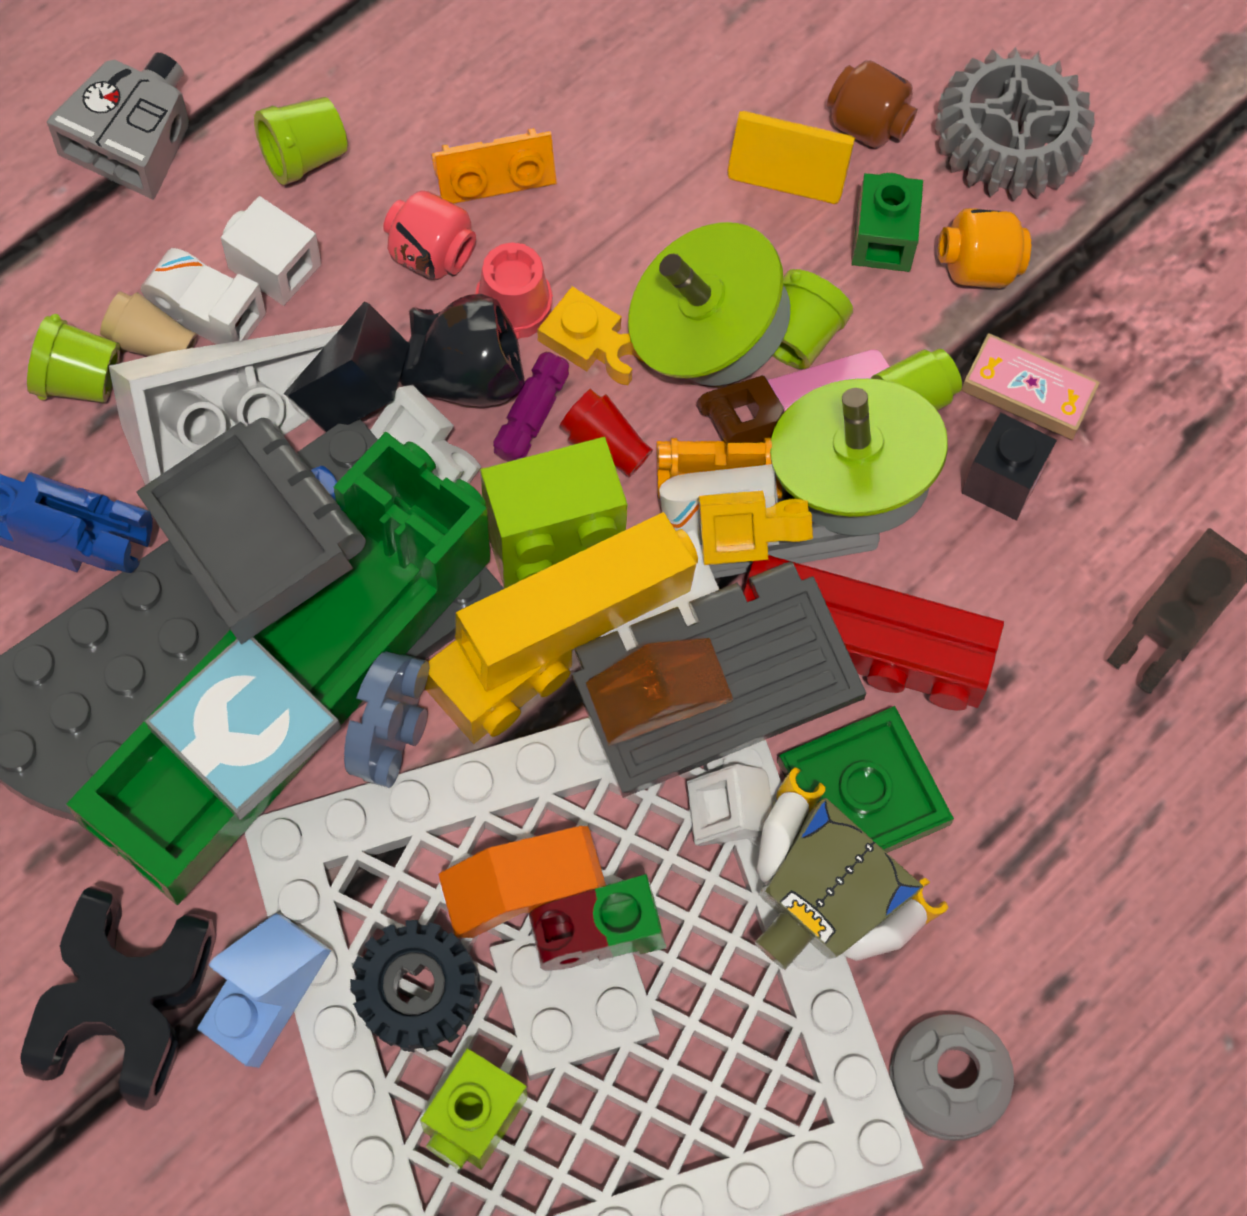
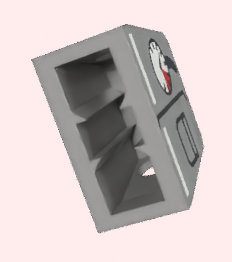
[47,52,189,200]

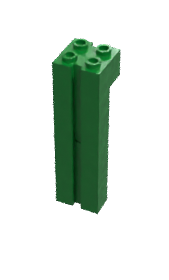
[66,431,490,906]

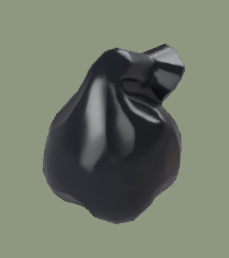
[399,294,525,407]

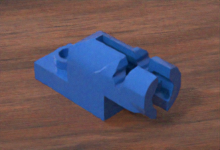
[0,472,153,573]

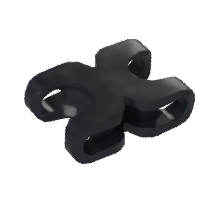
[20,886,216,1110]

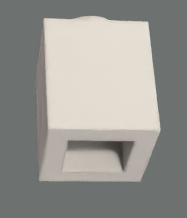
[220,196,321,306]

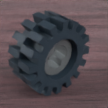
[350,920,481,1052]

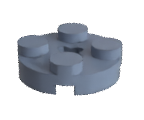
[344,651,429,788]

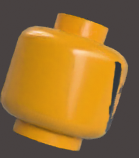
[938,208,1031,288]

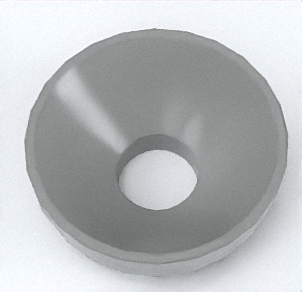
[889,1014,1014,1141]

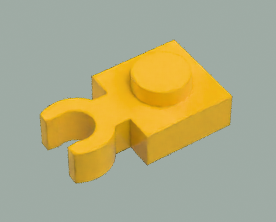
[537,286,644,385]

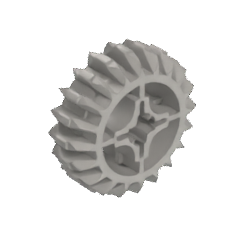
[935,47,1095,201]

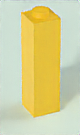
[455,512,698,692]

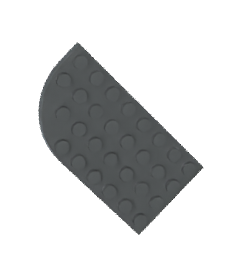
[0,419,504,822]

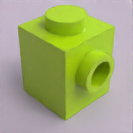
[420,1048,527,1170]

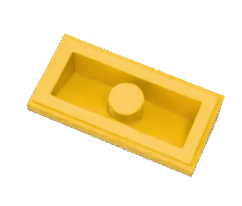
[727,111,855,204]

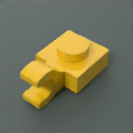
[699,491,813,565]

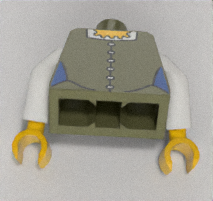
[755,767,948,970]

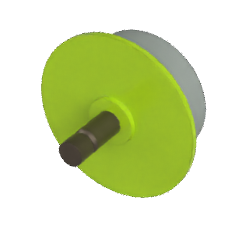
[628,222,790,386]
[770,378,948,536]

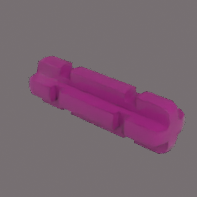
[493,352,569,462]

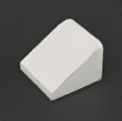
[687,764,773,846]

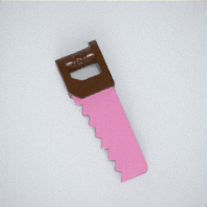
[697,350,890,445]

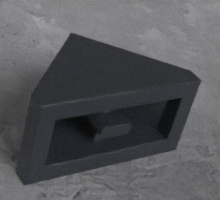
[283,301,409,433]

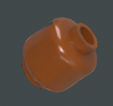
[827,60,918,148]

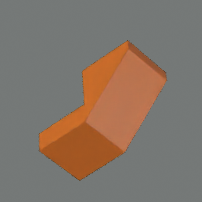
[438,826,606,938]

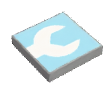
[145,637,341,820]

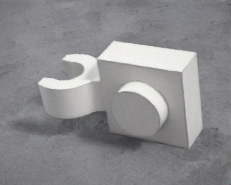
[370,385,481,484]

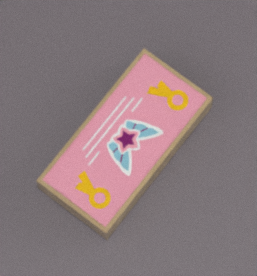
[961,333,1100,440]

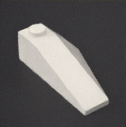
[109,325,343,485]

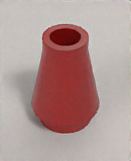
[559,389,653,478]

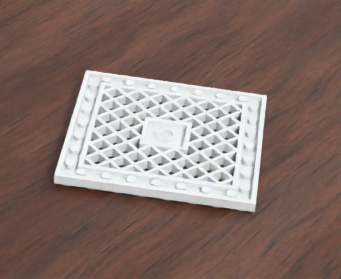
[244,717,923,1216]

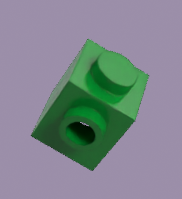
[852,173,924,272]

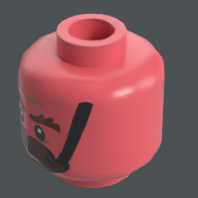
[383,191,476,279]

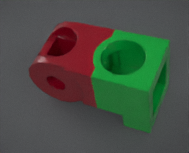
[529,874,667,971]

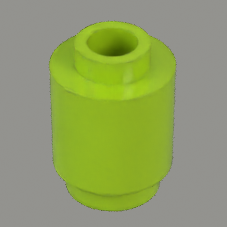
[871,349,962,411]

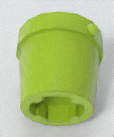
[254,97,348,185]
[772,269,853,369]
[27,314,120,402]

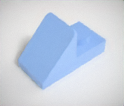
[197,913,332,1068]

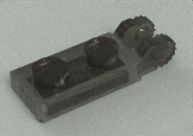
[1107,527,1247,694]

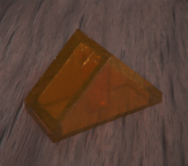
[586,638,733,746]

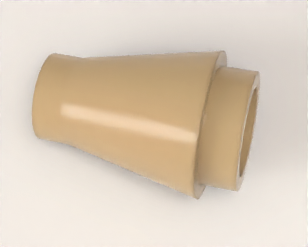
[100,291,197,356]

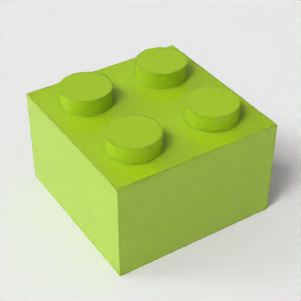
[480,437,628,589]

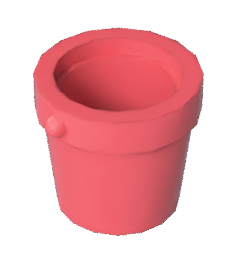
[475,242,553,339]

